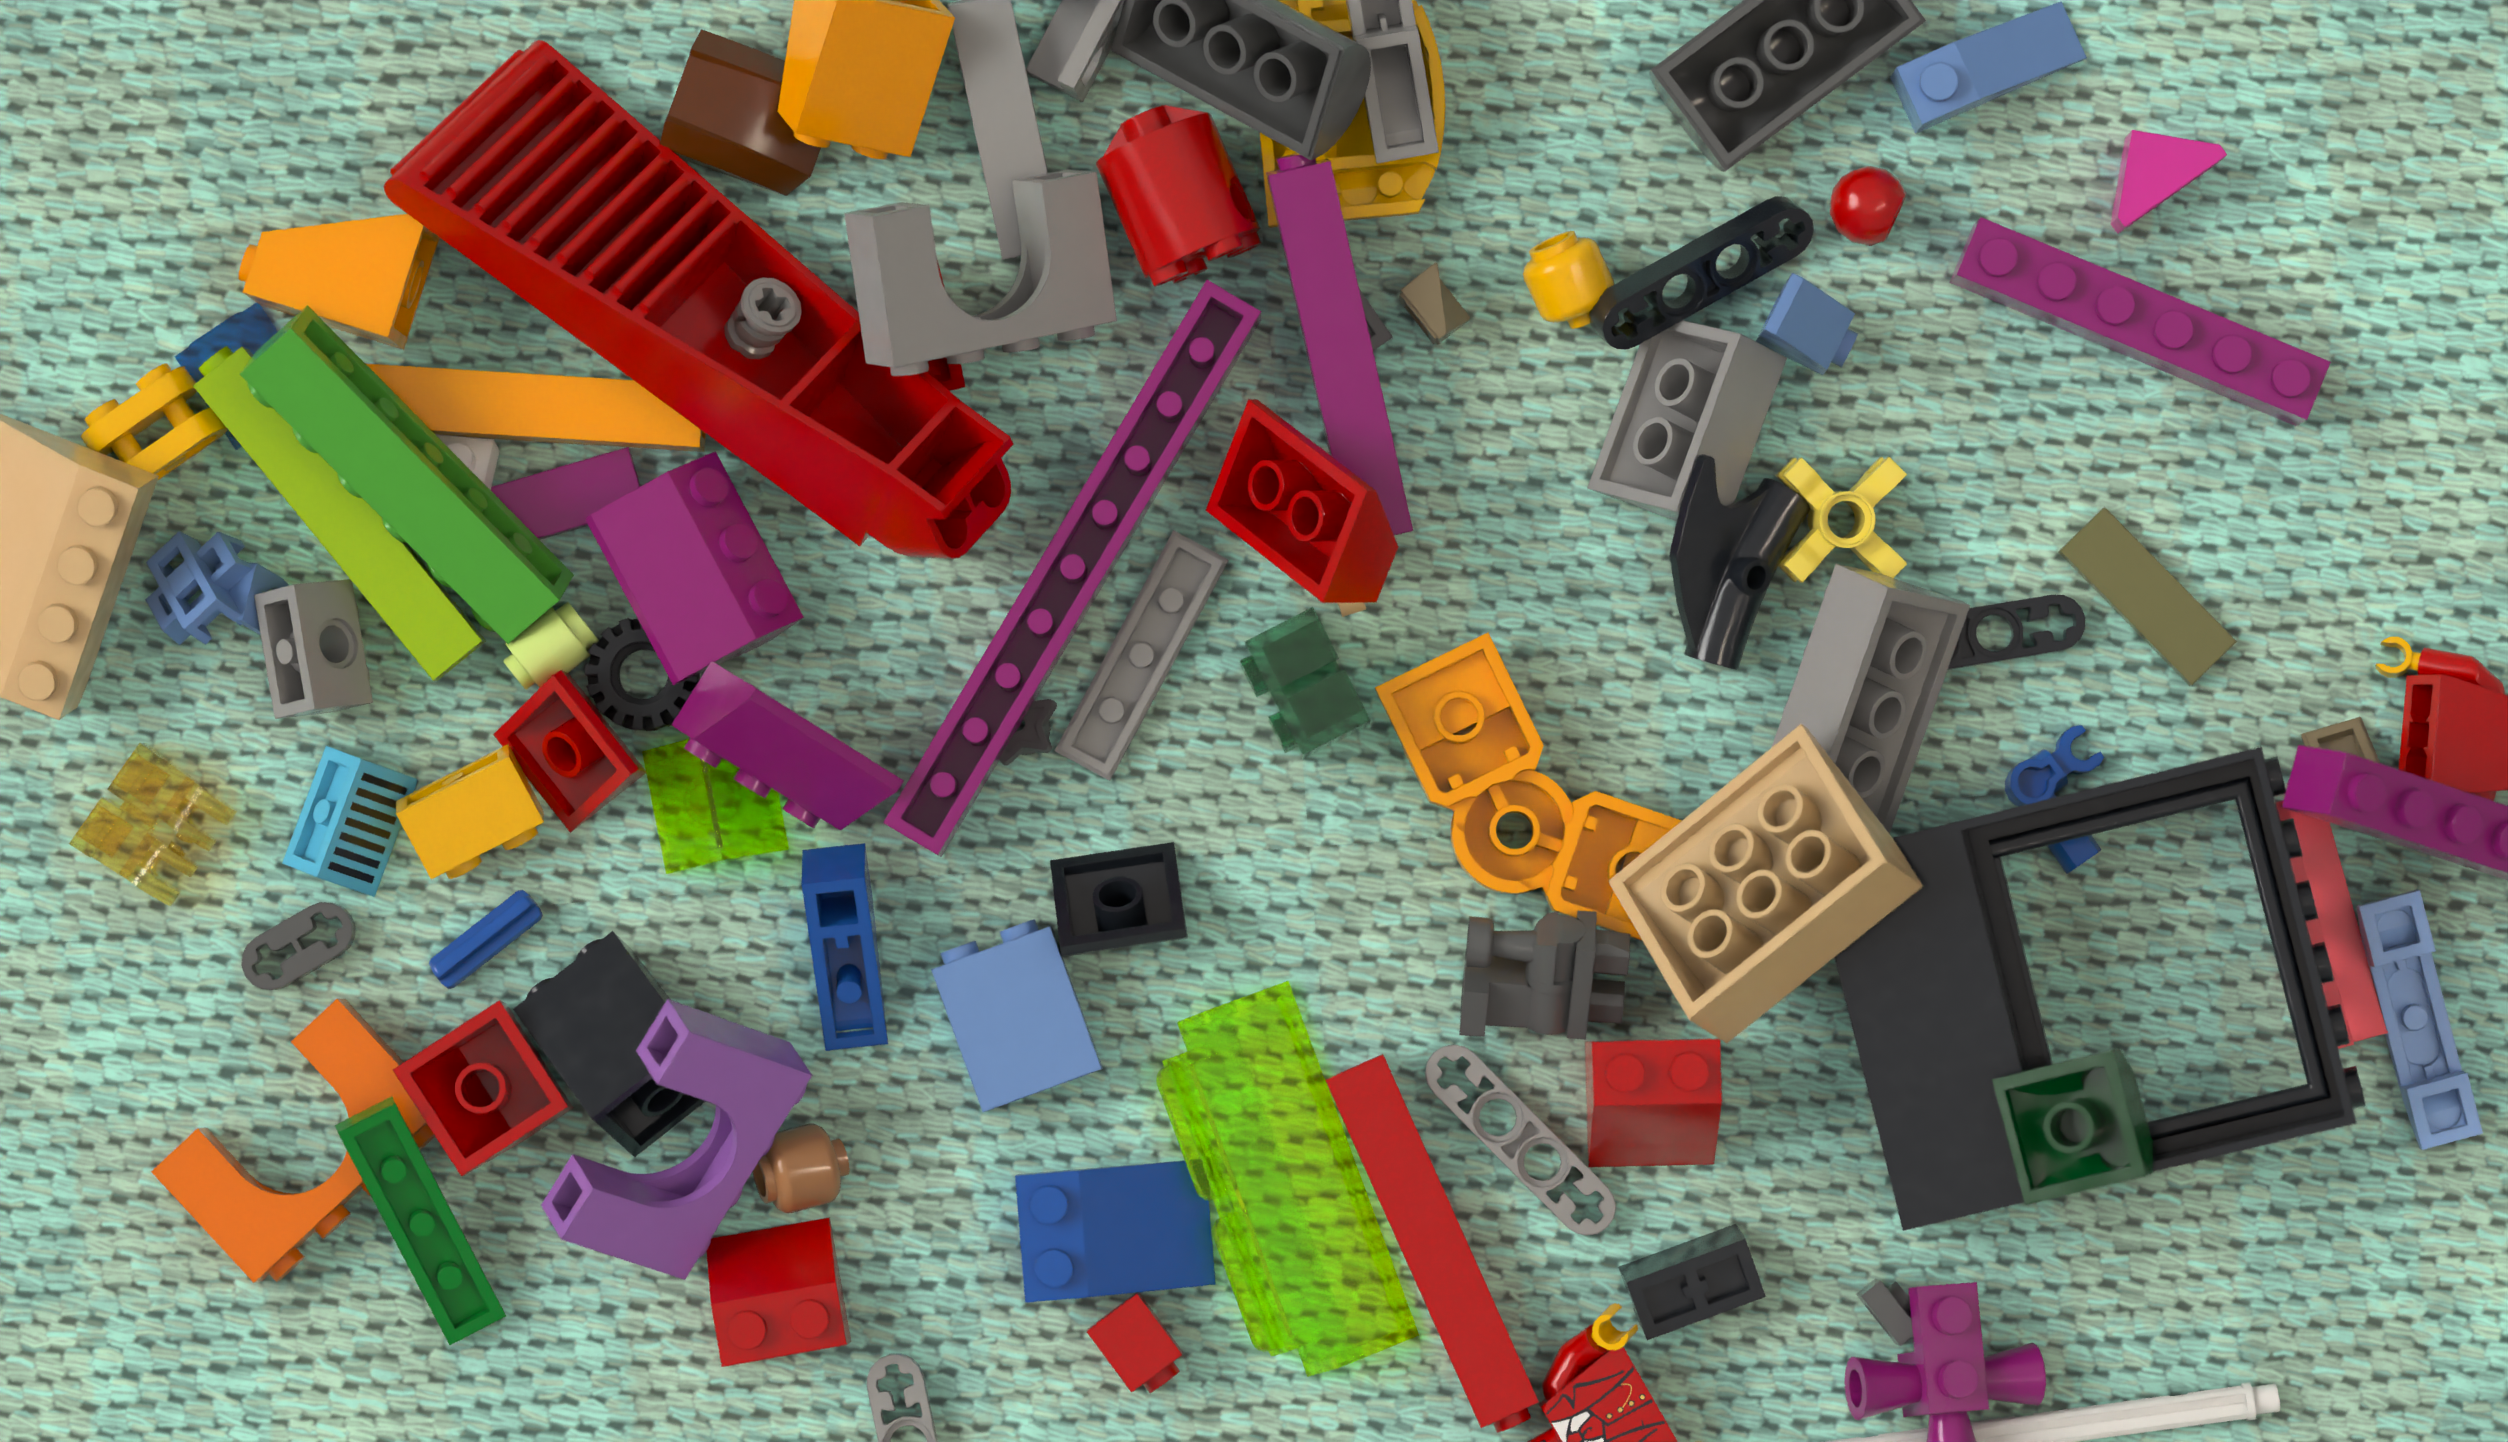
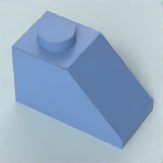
[1756,273,1858,375]

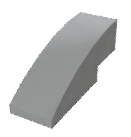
[1346,0,1439,164]

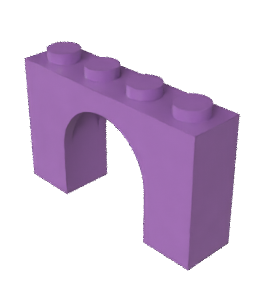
[541,999,812,1280]

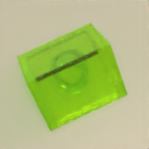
[642,738,790,874]

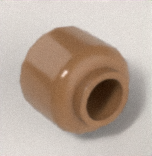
[753,1123,850,1213]

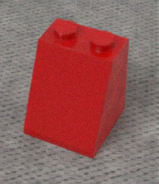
[1585,1039,1722,1167]

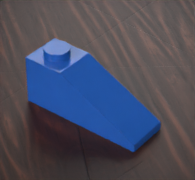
[802,843,888,1051]

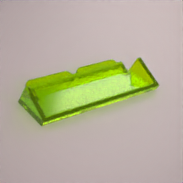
[1156,981,1419,1377]

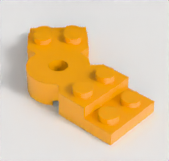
[1375,632,1682,941]

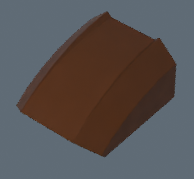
[660,29,821,196]

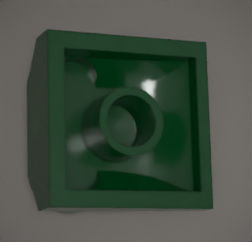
[1992,1048,2153,1205]

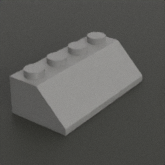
[1771,564,1970,834]

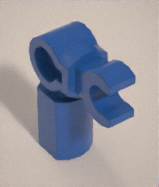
[2005,725,2104,874]

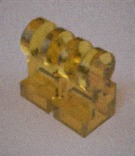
[69,743,237,906]

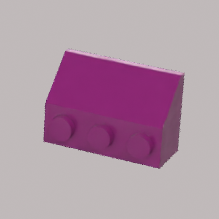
[585,451,804,685]
[672,661,904,830]

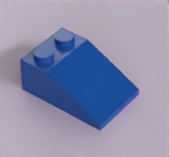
[1015,1159,1216,1303]

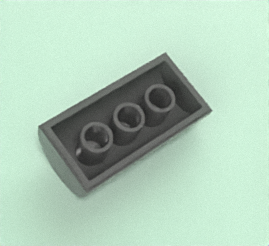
[1111,0,1371,160]
[1649,0,1926,172]

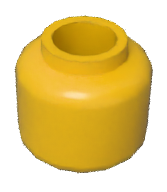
[1523,231,1614,329]

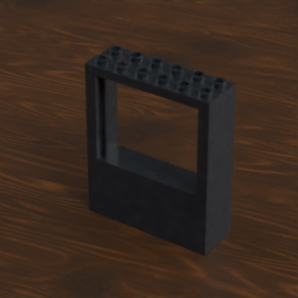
[1835,747,2366,1231]

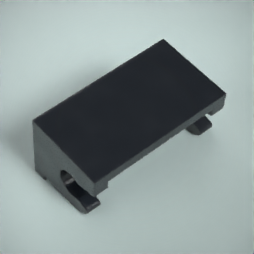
[1618,1224,1766,1340]

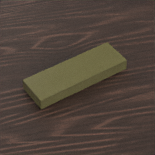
[2058,507,2237,686]

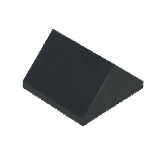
[1050,842,1188,957]

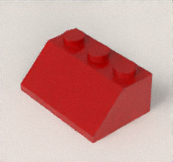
[1205,399,1398,603]

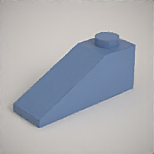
[1890,1,2087,134]

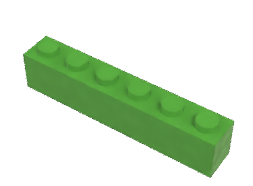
[240,305,574,644]

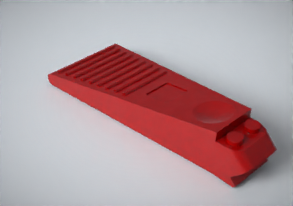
[384,40,1014,559]

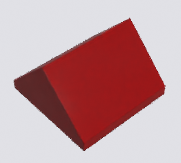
[493,670,647,833]

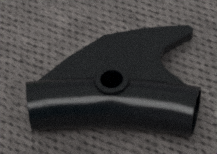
[1670,454,1811,670]

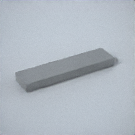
[1055,530,1229,781]

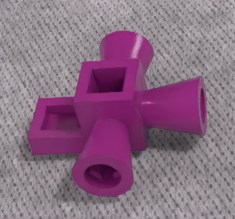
[1845,1282,2046,1442]

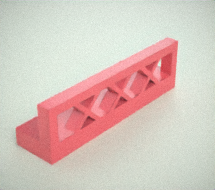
[2276,800,2388,1049]

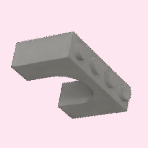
[844,169,1117,376]

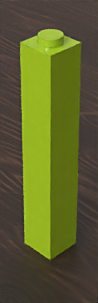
[193,346,486,681]

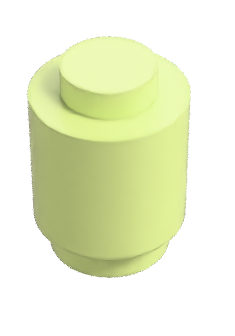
[503,602,599,690]

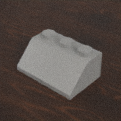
[1587,320,1787,521]

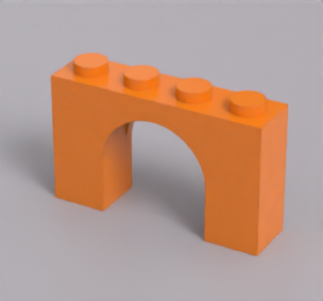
[151,998,435,1283]

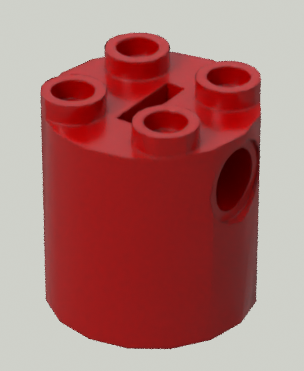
[1096,105,1262,287]

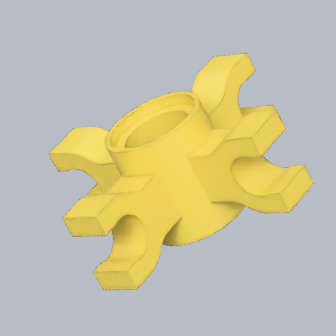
[1775,457,1907,582]

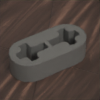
[241,902,356,990]

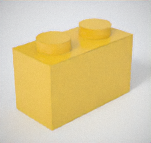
[396,744,544,879]

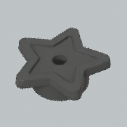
[999,699,1057,766]

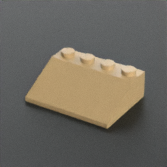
[0,414,159,720]
[1608,724,1923,1044]

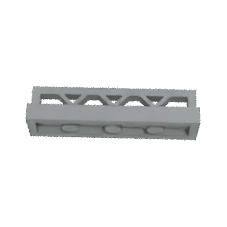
[1026,0,1125,103]

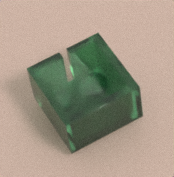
[1239,607,1371,760]

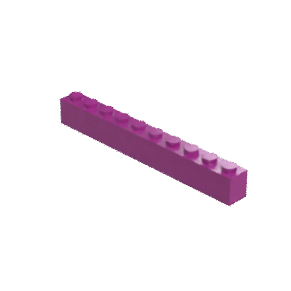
[883,280,1261,857]

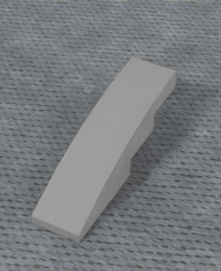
[948,0,1048,260]

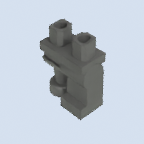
[1459,910,1630,1040]

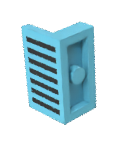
[282,746,418,897]

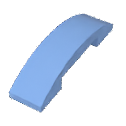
[2357,889,2483,1150]

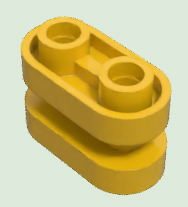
[81,363,228,481]

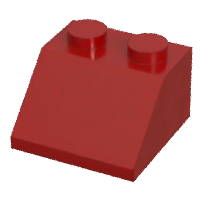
[393,1000,574,1176]
[707,1217,851,1367]

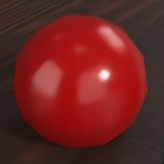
[1830,166,1907,246]

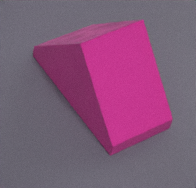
[2111,130,2227,234]

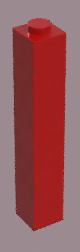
[1325,1054,1539,1433]

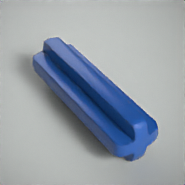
[429,890,543,989]

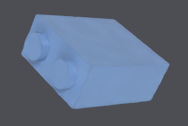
[931,919,1103,1112]

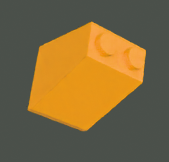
[778,0,955,159]
[239,214,440,350]

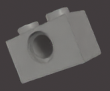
[254,579,373,719]

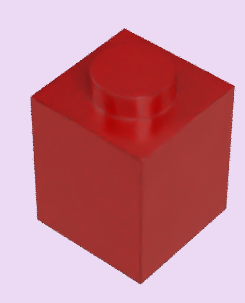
[1086,1292,1183,1393]

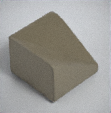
[1399,262,1471,345]

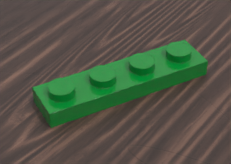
[335,1096,506,1345]

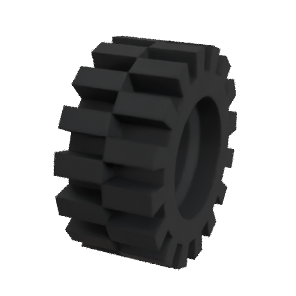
[585,618,702,732]

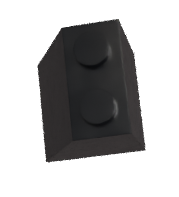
[513,931,706,1157]

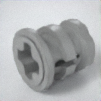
[724,278,802,359]

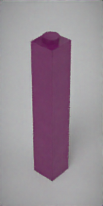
[1266,153,1413,535]

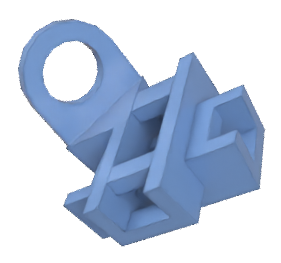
[145,531,289,645]

